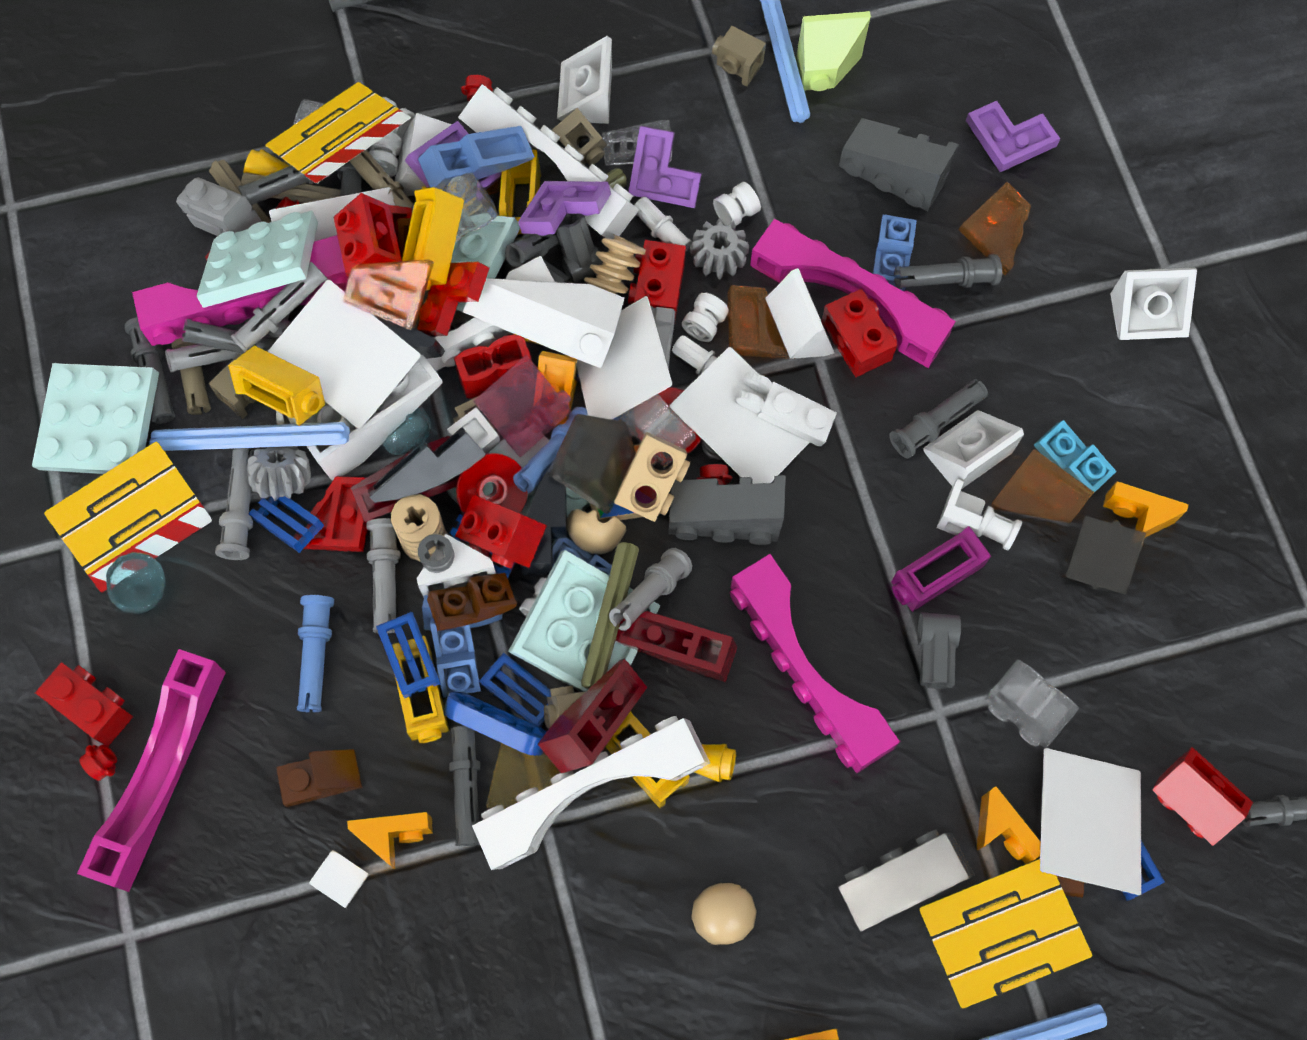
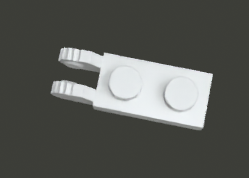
[735,371,837,447]

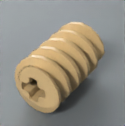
[584,234,646,294]
[391,494,447,562]

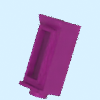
[891,526,991,612]

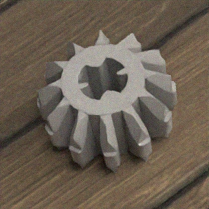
[690,218,749,280]
[247,446,311,501]

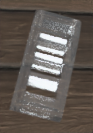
[602,120,672,165]

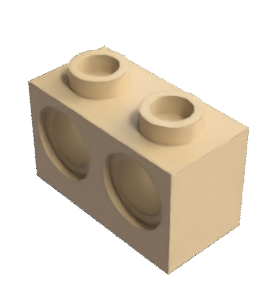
[614,431,690,522]

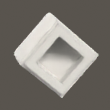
[309,850,369,908]

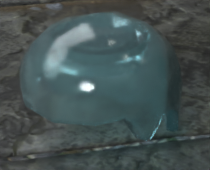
[382,405,432,455]
[106,552,166,614]

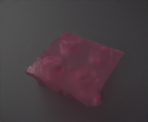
[474,355,571,457]

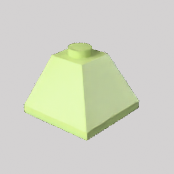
[796,11,871,91]

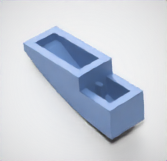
[418,126,535,189]

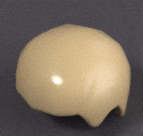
[567,509,627,555]
[691,883,757,945]

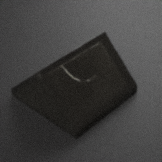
[547,414,636,514]

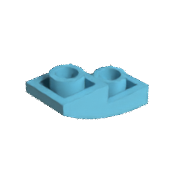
[1034,420,1117,495]

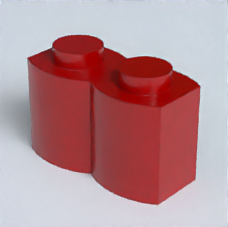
[454,335,534,399]

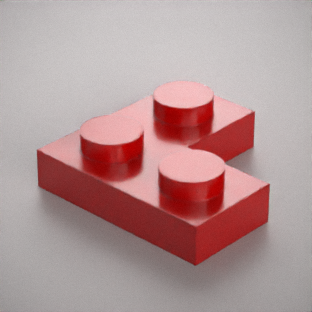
[417,262,490,336]

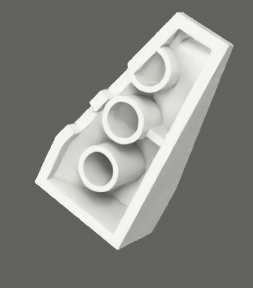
[463,278,624,368]
[287,355,443,481]

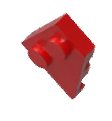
[294,476,367,552]

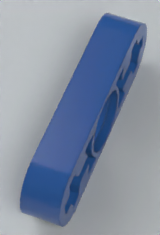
[443,692,547,756]

